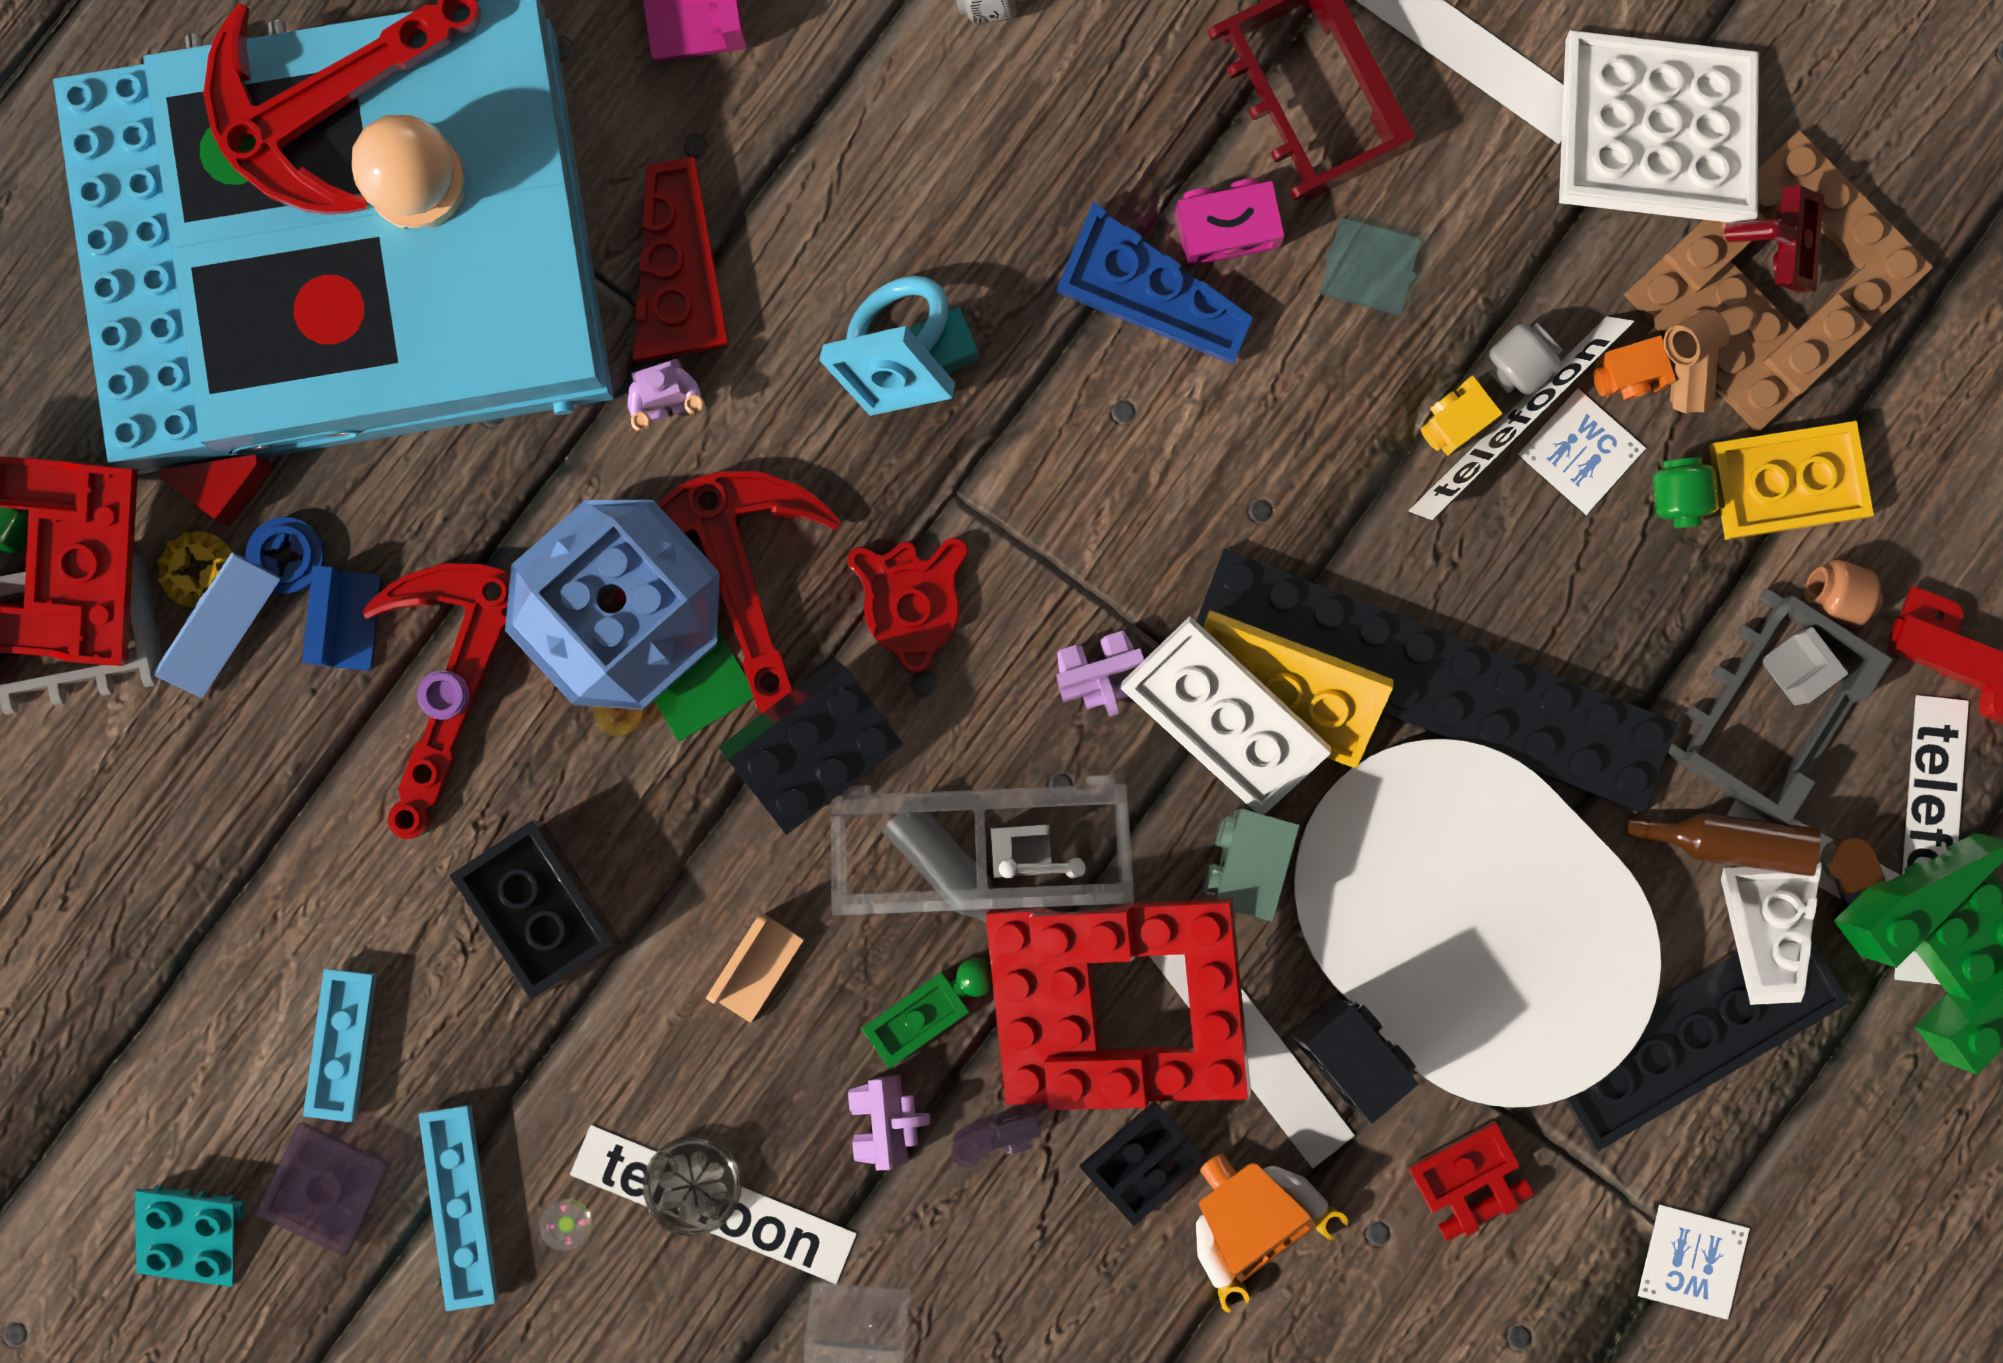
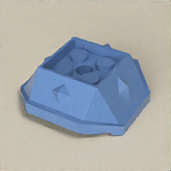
[505,500,720,710]

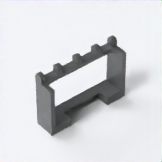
[1666,589,1893,824]

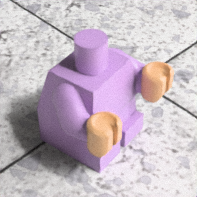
[627,358,706,432]

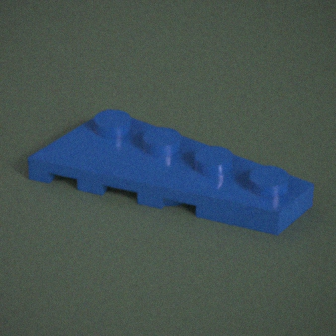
[1056,201,1253,365]

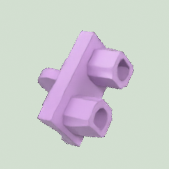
[1056,631,1144,717]
[848,1074,931,1170]

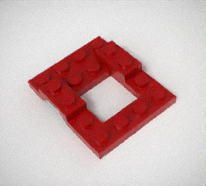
[0,455,138,666]
[985,898,1251,1110]

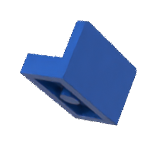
[302,565,383,671]

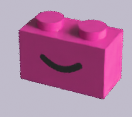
[1175,178,1285,268]

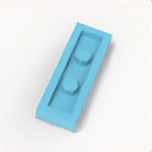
[303,968,377,1122]

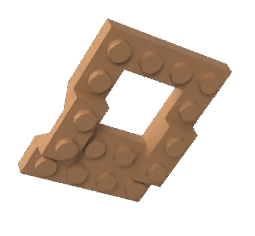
[1624,130,1933,432]

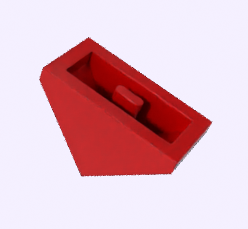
[159,455,271,526]

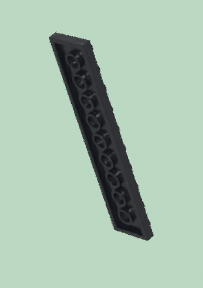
[1196,549,1678,813]

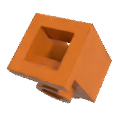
[1593,335,1676,400]

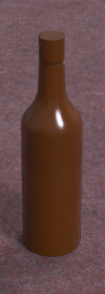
[1626,813,1821,877]

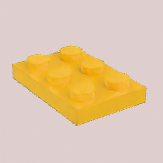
[1709,421,1874,540]

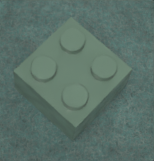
[1202,809,1299,922]

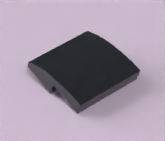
[1079,1100,1207,1226]

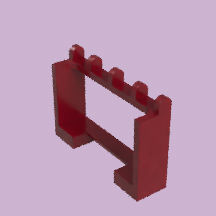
[1207,0,1416,201]

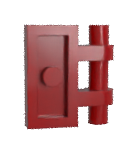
[1407,1121,1534,1242]

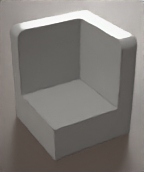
[1761,627,1848,706]
[991,825,1052,878]

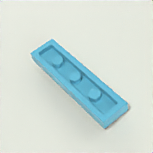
[418,1104,499,1311]

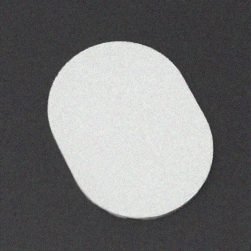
[1294,739,1661,1107]

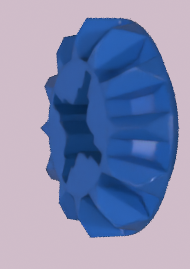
[245,517,325,595]

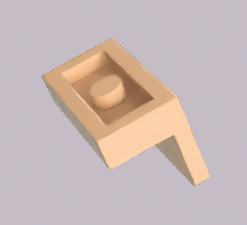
[706,913,805,1023]

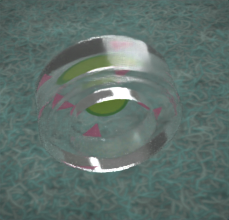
[540,1199,591,1251]

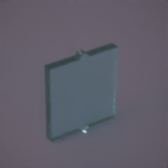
[1319,218,1421,316]

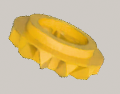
[157,531,232,608]

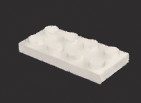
[1121,616,1331,815]

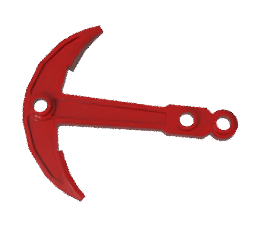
[203,0,481,215]
[615,471,842,713]
[361,563,511,839]

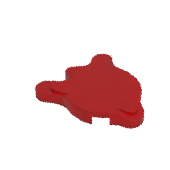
[847,538,968,674]

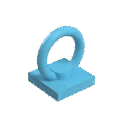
[819,276,955,416]

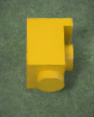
[1421,375,1502,456]

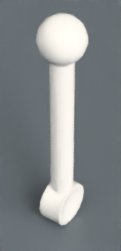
[999,858,1085,878]

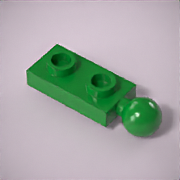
[861,958,993,1069]

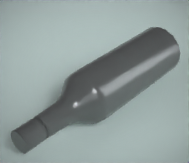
[881,798,1001,923]

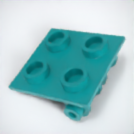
[135,1184,245,1287]

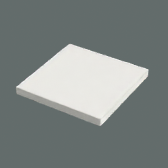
[1559,30,1759,223]

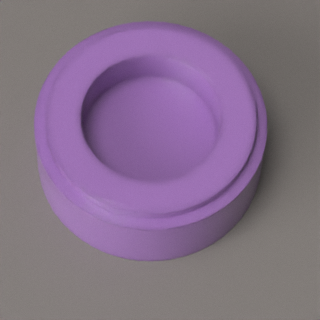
[417,671,470,720]

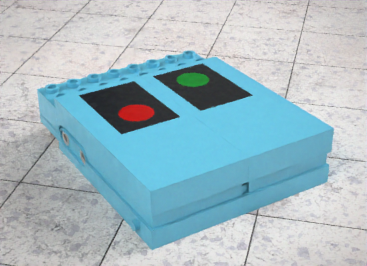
[53,0,614,475]

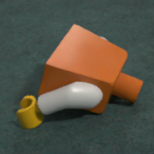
[1196,1153,1348,1313]

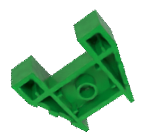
[1834,833,2003,1075]

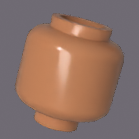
[1804,560,1883,629]

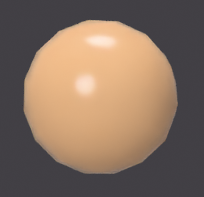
[352,115,465,229]

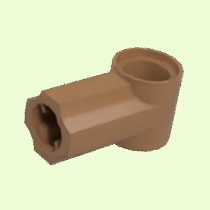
[1663,309,1730,413]

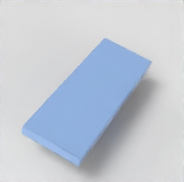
[153,552,280,698]

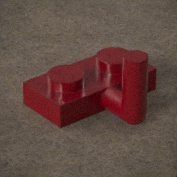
[1724,186,1824,293]

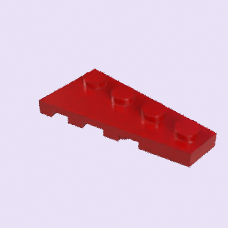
[633,157,729,364]

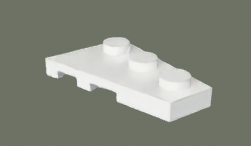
[1721,863,1822,1005]

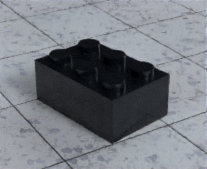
[718,658,904,835]
[449,820,623,1000]
[1288,996,1419,1124]

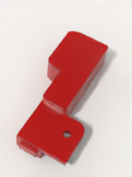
[1886,586,2003,724]

